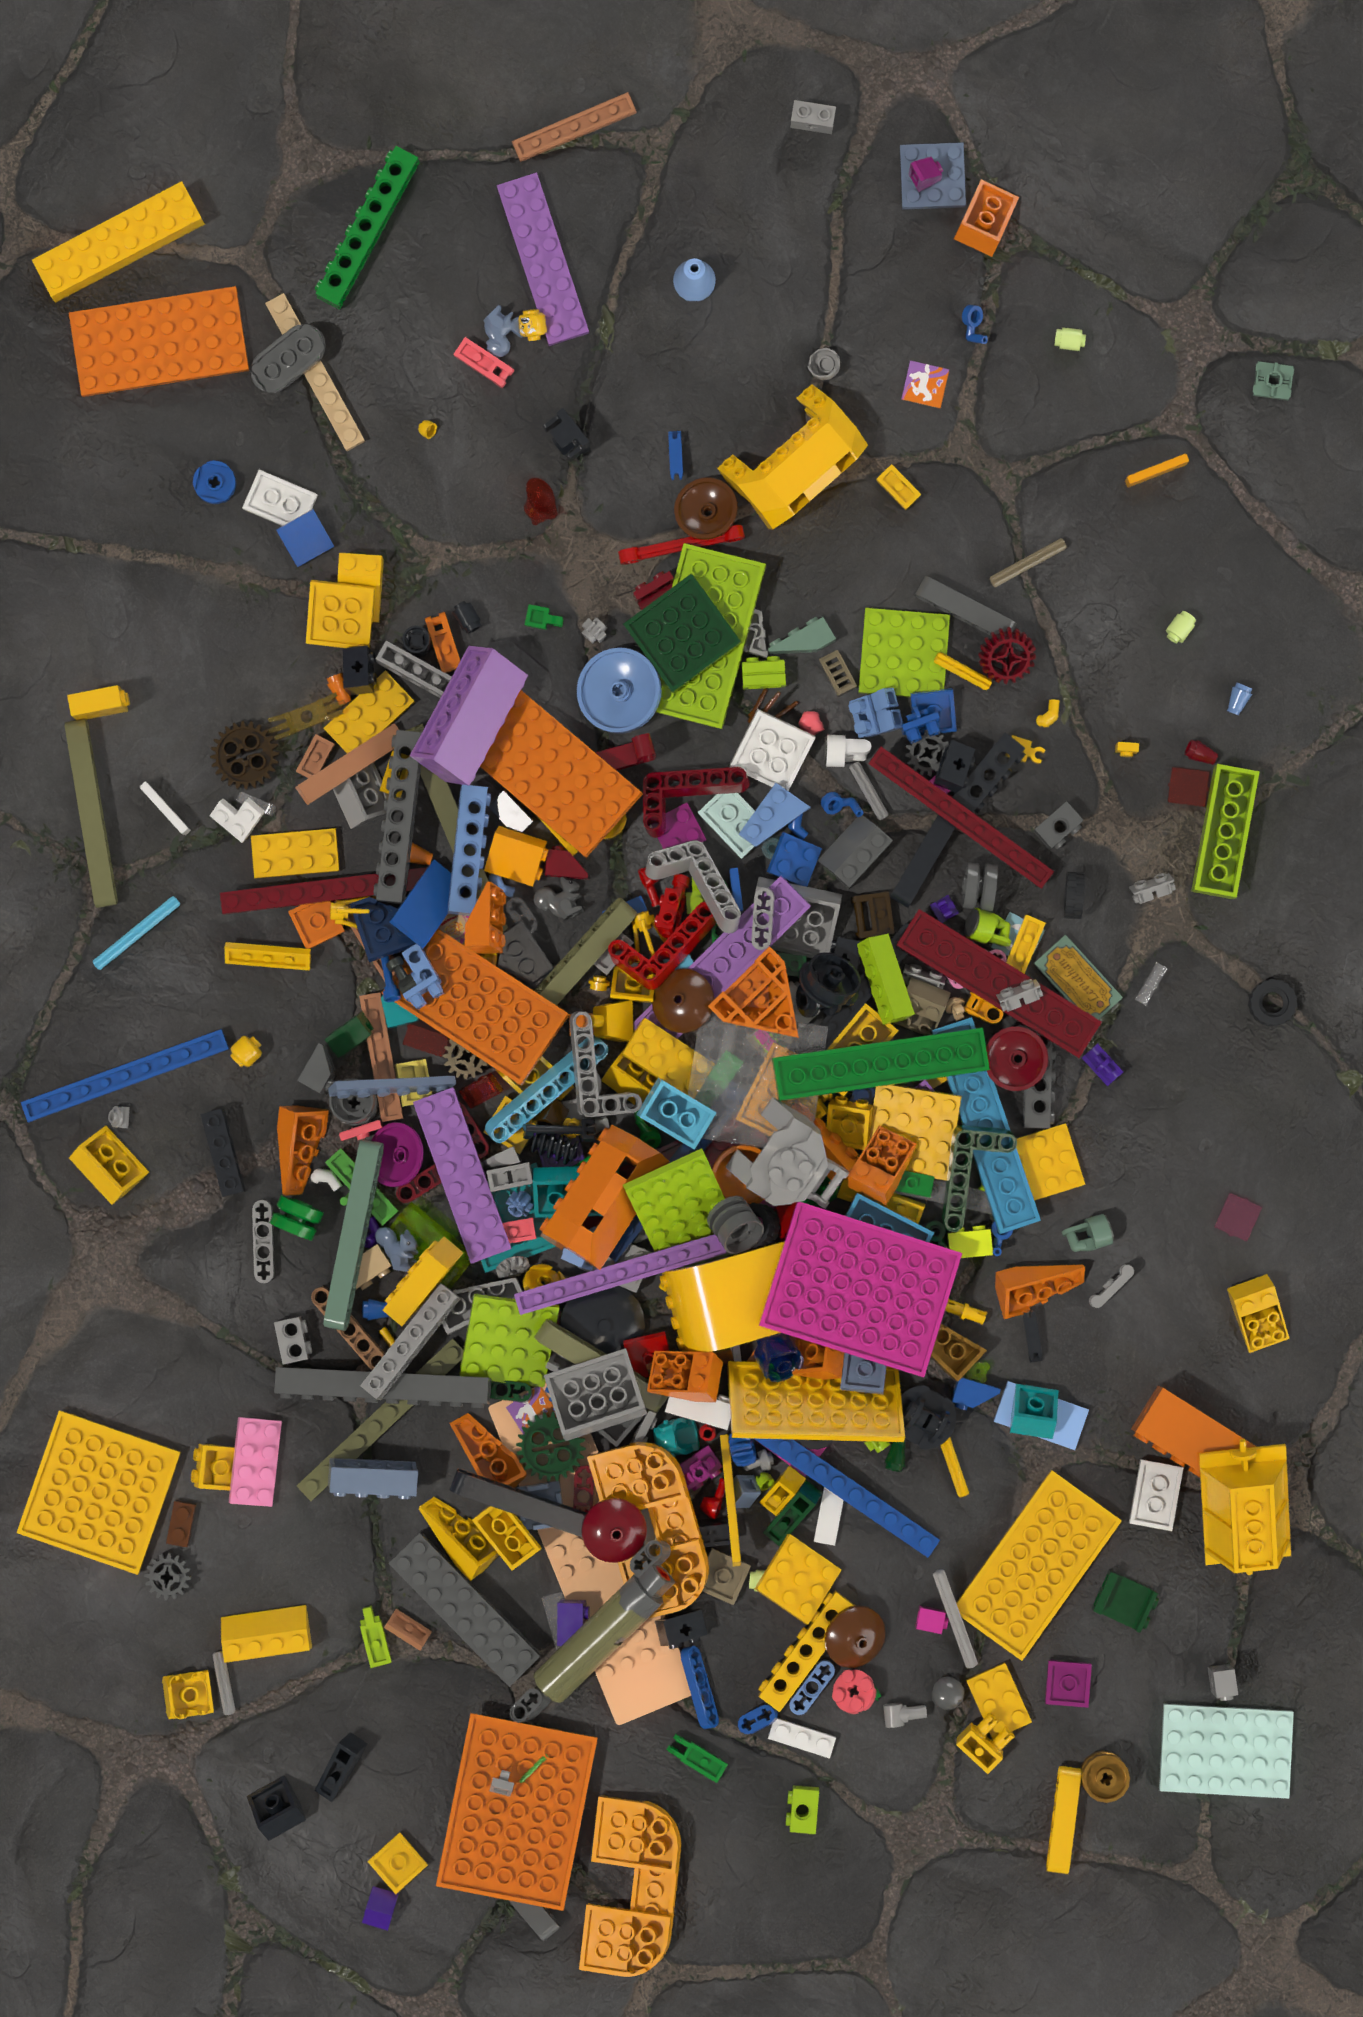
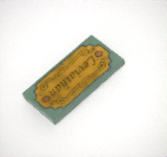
[1033,935,1123,1020]

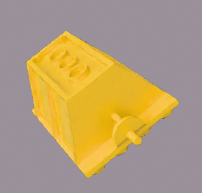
[1199,1439,1291,1575]

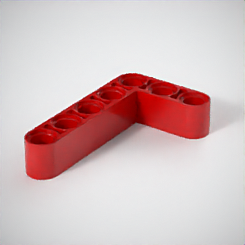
[608,902,717,990]

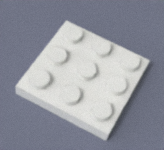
[729,709,815,791]

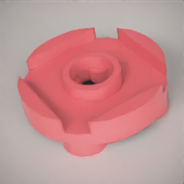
[832,1670,876,1714]

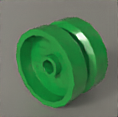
[269,1195,324,1241]

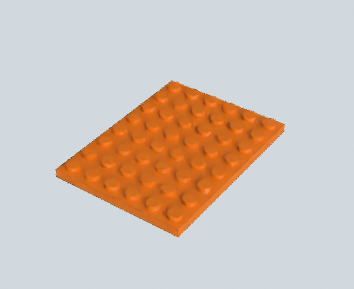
[436,1713,598,1911]

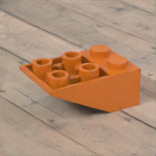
[465,882,506,954]
[848,1125,917,1206]
[647,1351,723,1403]

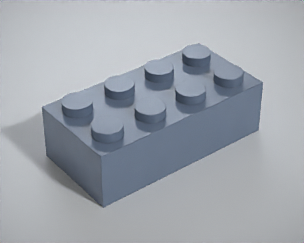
[328,1458,418,1499]

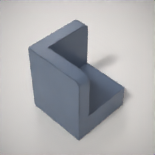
[725,1475,761,1508]

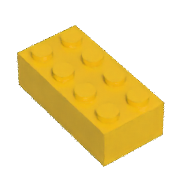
[827,1003,899,1096]
[383,1237,463,1326]

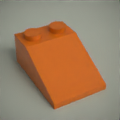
[954,179,1019,257]

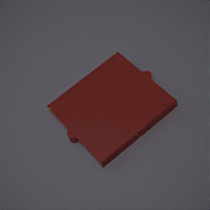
[1168,767,1209,807]

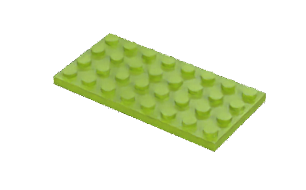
[656,543,766,729]

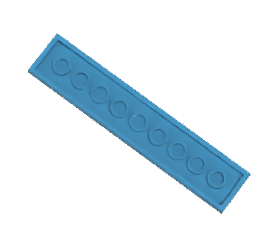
[931,1017,1041,1234]

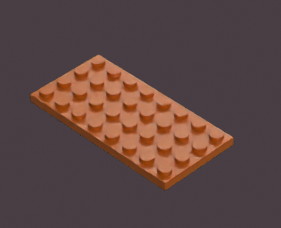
[69,286,249,397]
[480,690,643,858]
[381,929,570,1086]

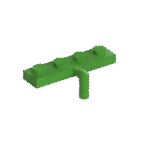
[325,1148,399,1226]

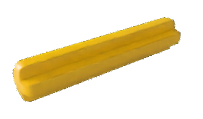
[934,652,992,690]
[941,1437,969,1497]

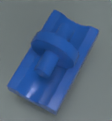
[901,706,940,744]

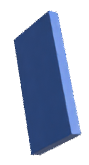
[389,860,465,949]

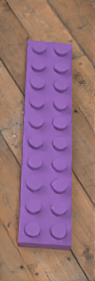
[633,876,811,1039]

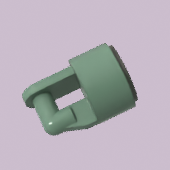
[1062,1214,1114,1252]

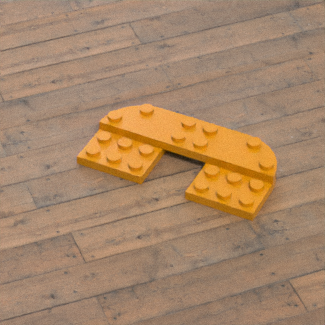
[587,1442,709,1619]
[579,1796,681,1977]

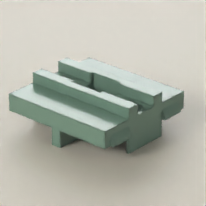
[1253,361,1294,400]

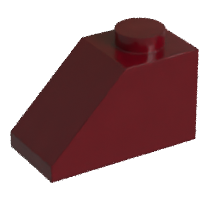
[545,846,589,880]

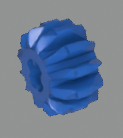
[729,1434,757,1467]

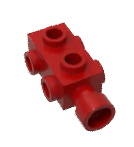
[654,874,690,938]

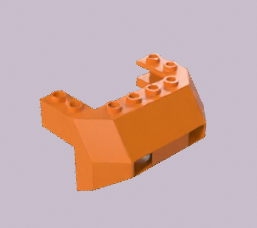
[539,1125,670,1270]

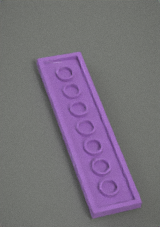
[497,172,589,346]
[413,1087,512,1264]

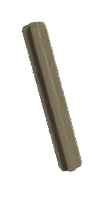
[990,538,1067,587]

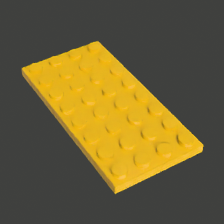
[727,1361,905,1442]
[956,1470,1122,1661]

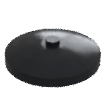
[559,1286,645,1354]

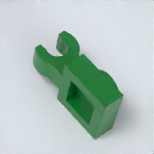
[524,604,564,630]

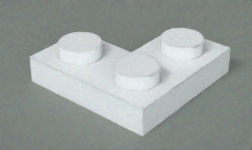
[210,798,265,843]

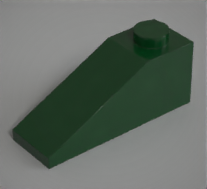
[763,1480,823,1546]

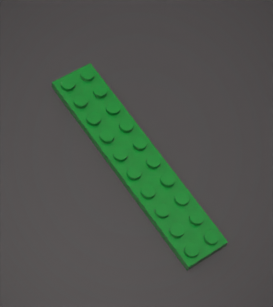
[772,1028,990,1101]

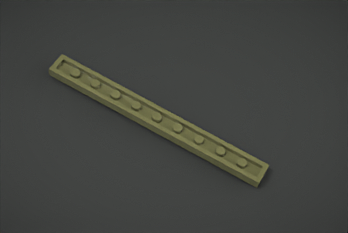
[297,1338,464,1501]

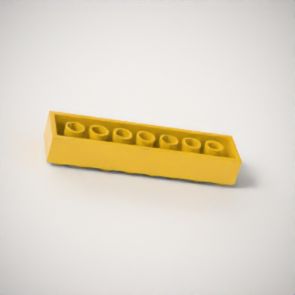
[32,181,205,303]

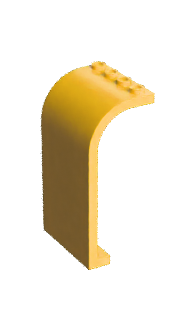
[660,1241,785,1352]

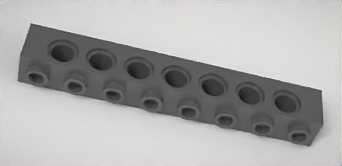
[374,730,422,904]

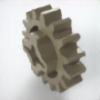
[442,1039,487,1079]

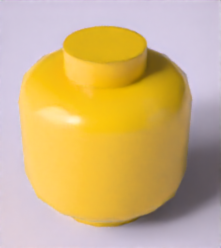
[230,1036,262,1067]

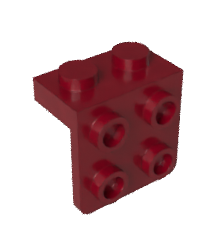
[633,571,674,610]

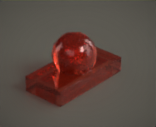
[459,1073,504,1108]

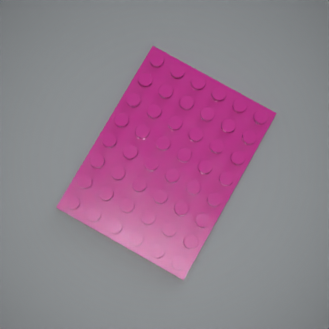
[759,1202,962,1377]

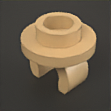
[945,997,965,1021]

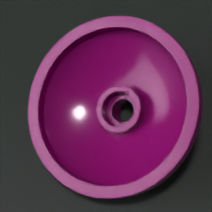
[371,1123,423,1187]

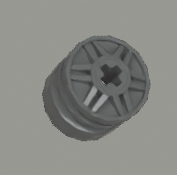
[329,1078,379,1126]
[707,1196,764,1254]

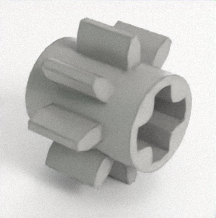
[581,618,607,644]

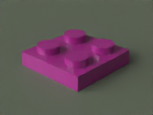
[651,803,707,849]
[1045,1660,1092,1708]

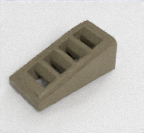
[819,650,857,697]

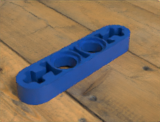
[681,1646,719,1729]

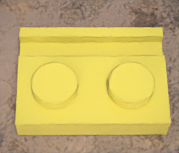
[394,1059,433,1107]

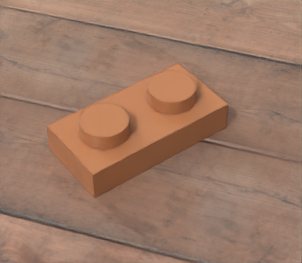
[296,734,335,778]
[384,1609,432,1650]

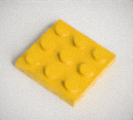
[306,580,375,648]
[1016,1123,1085,1201]
[754,1534,841,1625]

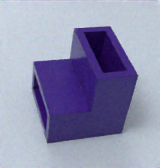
[362,1886,398,1931]

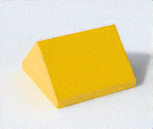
[610,966,655,1003]

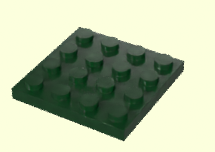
[623,573,742,693]

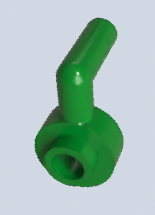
[634,1111,661,1148]

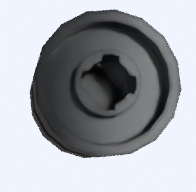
[402,625,432,657]

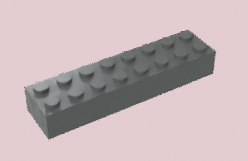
[388,1531,541,1687]

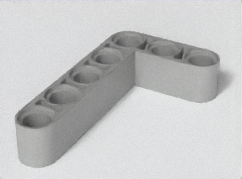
[645,840,741,933]
[570,1011,642,1117]

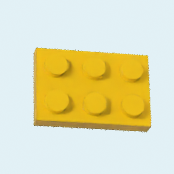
[966,1662,1032,1740]

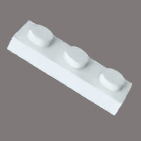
[768,1718,836,1758]

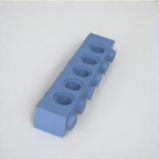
[447,785,491,916]

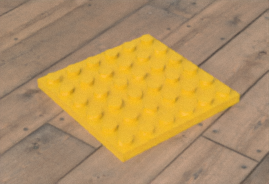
[16,1410,181,1575]

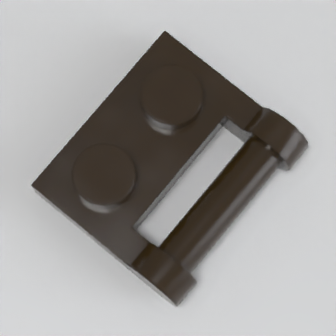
[851,892,895,939]

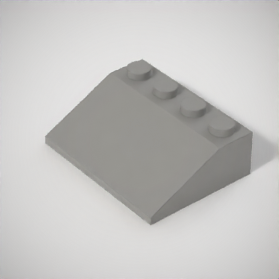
[753,877,842,958]
[544,1348,647,1441]

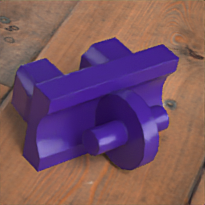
[1082,1043,1123,1086]

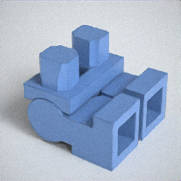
[848,688,903,738]

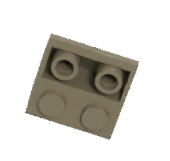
[894,977,951,1036]

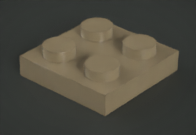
[703,1548,751,1605]

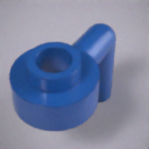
[962,305,988,344]
[821,792,863,817]
[991,1220,1013,1256]

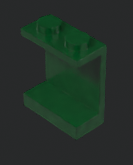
[1091,1570,1159,1633]

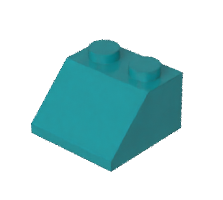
[1010,1384,1059,1439]

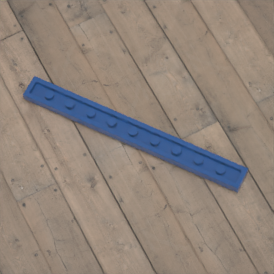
[21,1029,229,1123]
[753,1438,940,1558]

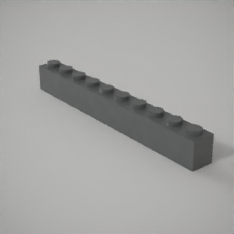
[274,1367,491,1408]

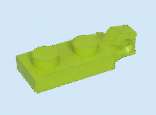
[360,1605,392,1668]

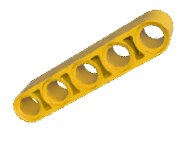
[1046,1766,1081,1874]

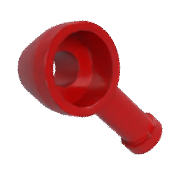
[638,867,660,907]
[700,1478,725,1519]

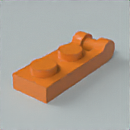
[425,612,460,673]

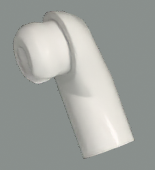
[311,1168,343,1191]

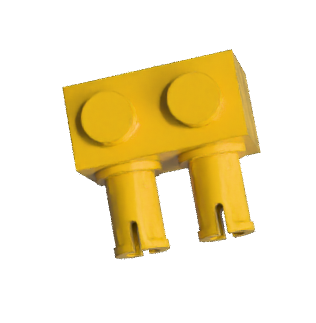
[956,1713,1015,1774]

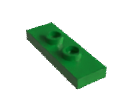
[895,1171,934,1198]

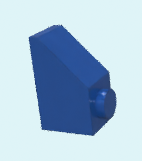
[951,1377,1001,1410]

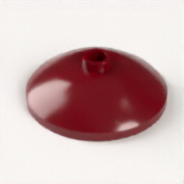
[986,1027,1048,1091]
[582,1498,647,1563]

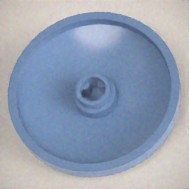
[577,648,662,733]

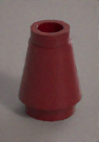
[1184,740,1218,765]

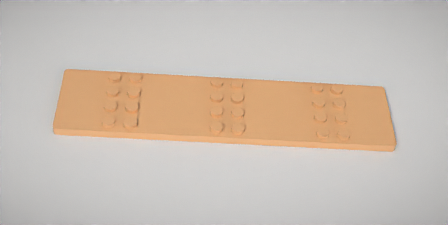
[489,1382,691,1725]

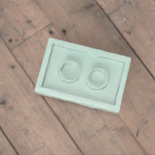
[698,793,755,859]

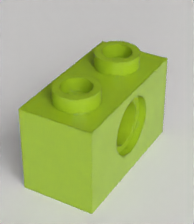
[786,1785,819,1834]

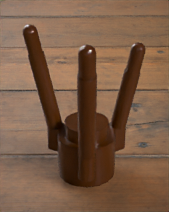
[747,688,798,723]

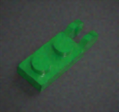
[666,1734,728,1783]

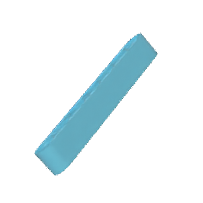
[485,1035,608,1143]

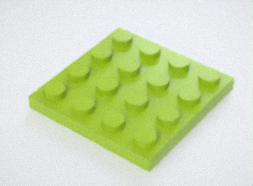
[858,608,950,697]
[459,1294,559,1387]

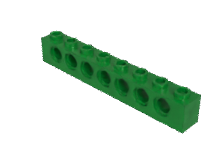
[315,146,420,310]

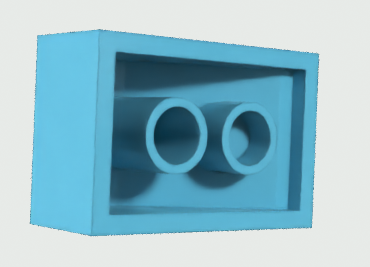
[636,1077,717,1150]

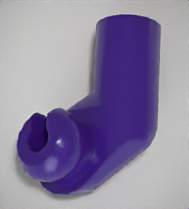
[364,1217,380,1249]

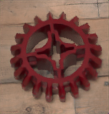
[978,627,1036,684]

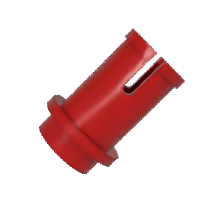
[699,1424,716,1441]

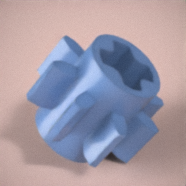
[506,1191,534,1217]

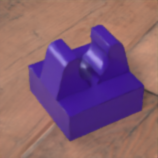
[930,895,959,923]

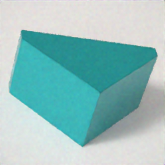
[381,995,420,1029]

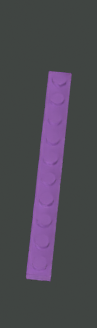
[514,1234,727,1315]

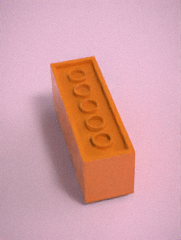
[1131,1386,1256,1477]

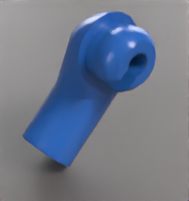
[788,813,809,840]

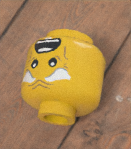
[518,309,547,341]

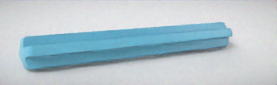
[93,896,180,970]

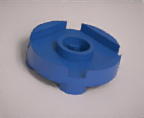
[193,461,236,504]

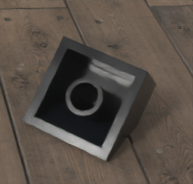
[247,1775,306,1841]

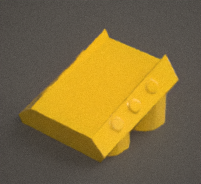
[162,1670,214,1719]

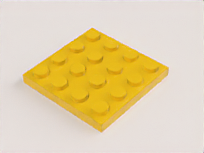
[869,1085,962,1181]

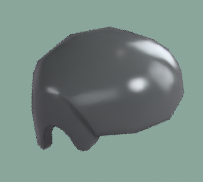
[931,1677,964,1711]

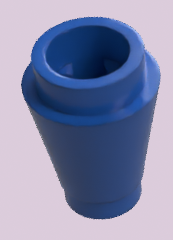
[362,1299,390,1320]

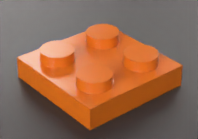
[288,901,345,949]

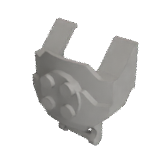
[726,1096,849,1208]

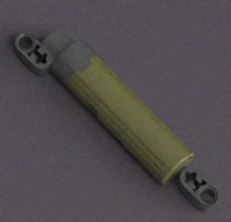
[510,1540,675,1723]

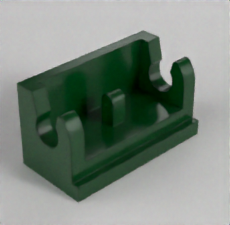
[324,1011,374,1058]

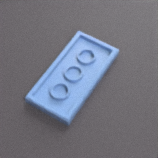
[994,1381,1089,1450]

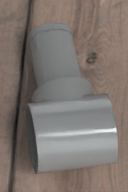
[883,1703,927,1728]

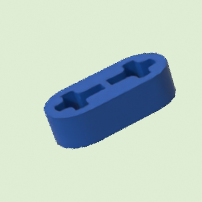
[738,1705,778,1734]

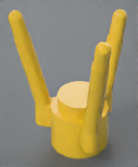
[330,896,376,929]
[631,911,667,957]

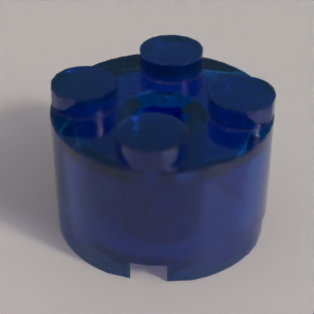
[754,1333,804,1382]

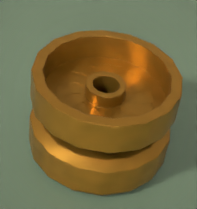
[1081,1750,1130,1803]

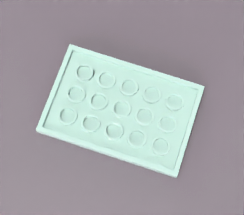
[1159,1703,1294,1799]

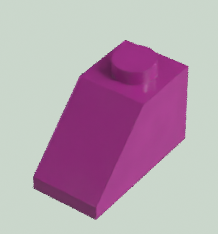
[908,157,943,192]

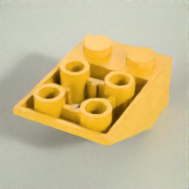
[1227,1274,1290,1353]

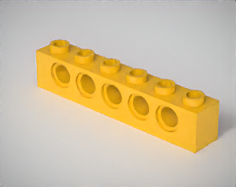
[758,1590,856,1712]

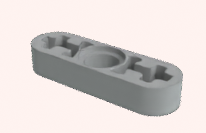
[751,887,775,950]

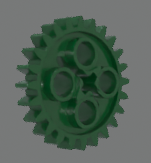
[516,1411,586,1482]

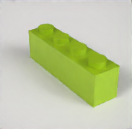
[857,934,915,1025]

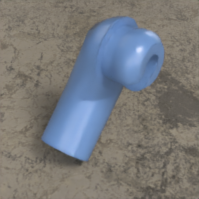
[488,873,515,897]

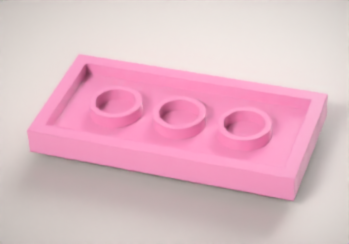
[229,1417,282,1507]

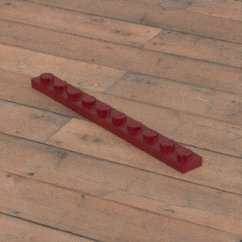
[868,746,1054,889]
[220,867,427,915]

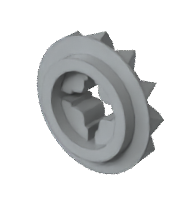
[496,1256,530,1279]

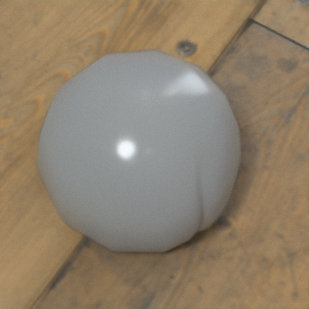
[808,348,840,380]

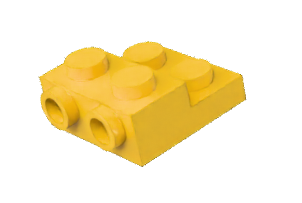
[826,1096,873,1150]
[191,1444,235,1491]

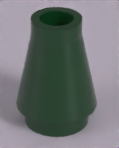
[884,1441,905,1472]

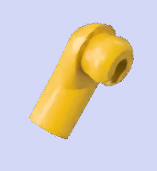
[1036,700,1060,728]

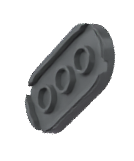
[251,324,326,393]

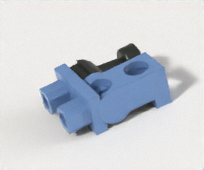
[386,944,444,1009]

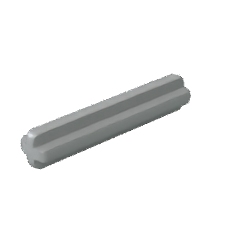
[849,762,888,820]
[212,1651,236,1715]

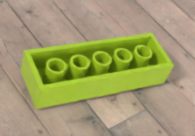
[1191,764,1259,899]

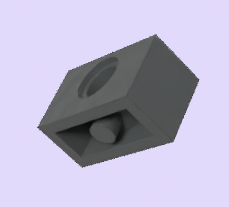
[1033,801,1083,850]

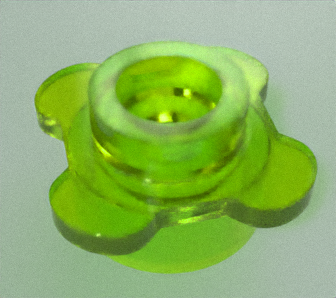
[966,1362,990,1383]

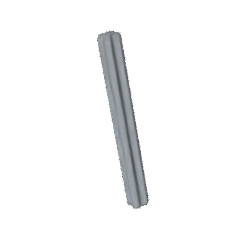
[933,1569,978,1668]

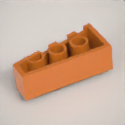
[791,1101,859,1184]

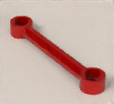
[618,525,745,565]

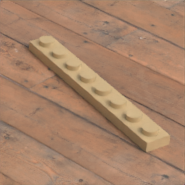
[265,293,365,451]

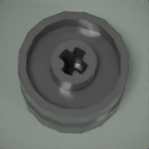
[962,862,998,911]

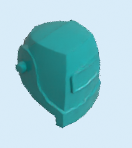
[654,1418,700,1457]

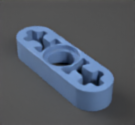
[789,1660,835,1715]

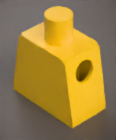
[590,1000,633,1042]

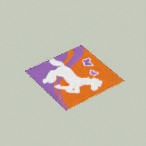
[901,361,949,408]
[506,1387,556,1438]

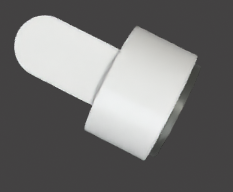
[824,735,871,767]

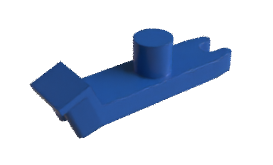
[668,431,683,480]

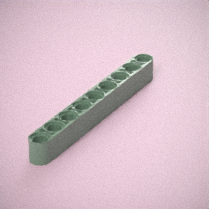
[323,1139,384,1331]

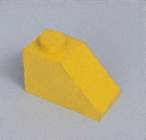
[759,1465,806,1516]

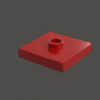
[623,1331,669,1378]

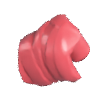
[798,711,825,735]

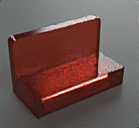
[403,1023,449,1058]

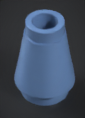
[1227,683,1252,716]

